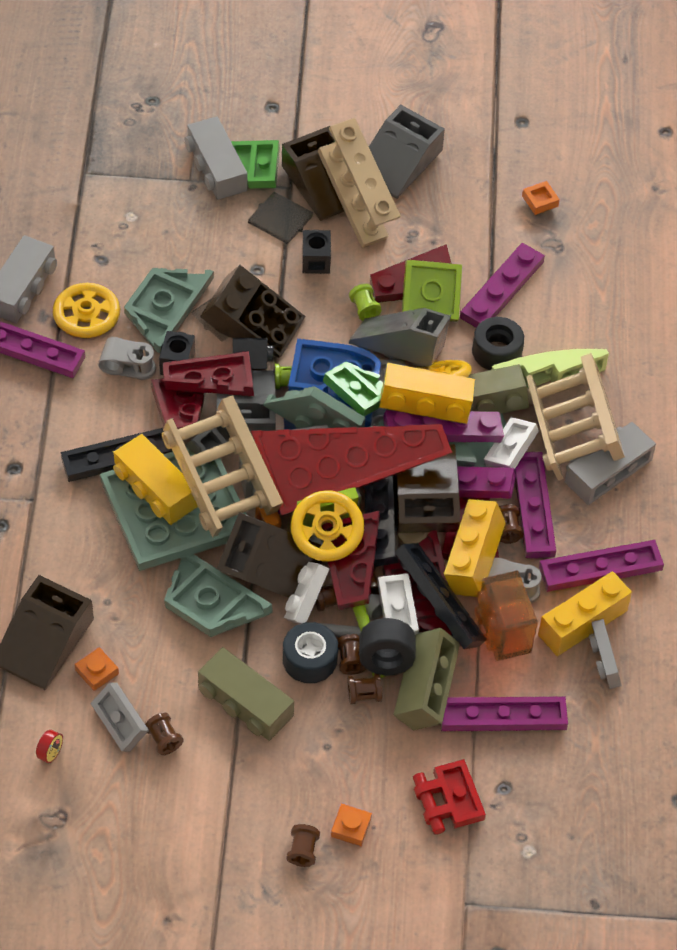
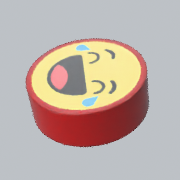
[36,729,63,763]

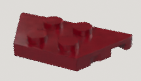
[382,530,452,636]

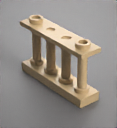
[318,118,401,248]
[526,353,625,481]
[162,395,283,538]

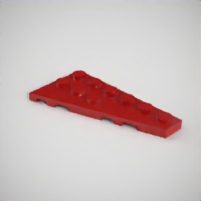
[251,424,452,516]

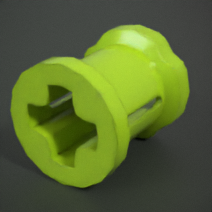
[349,284,382,321]
[274,364,292,389]

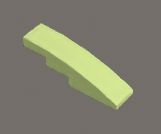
[492,349,609,388]

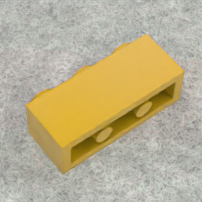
[379,363,475,424]
[113,434,198,525]
[444,499,506,597]
[538,571,632,657]

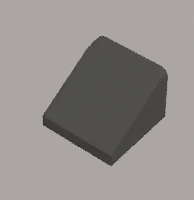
[185,428,227,464]

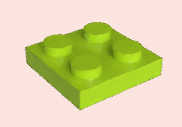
[402,260,462,322]

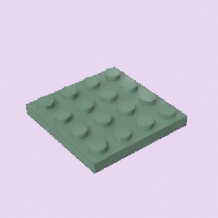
[100,447,247,571]

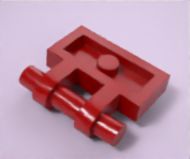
[412,759,486,835]

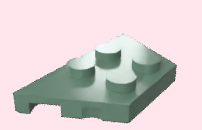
[124,268,214,353]
[263,386,365,429]
[164,554,273,637]

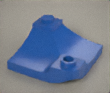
[284,338,381,430]

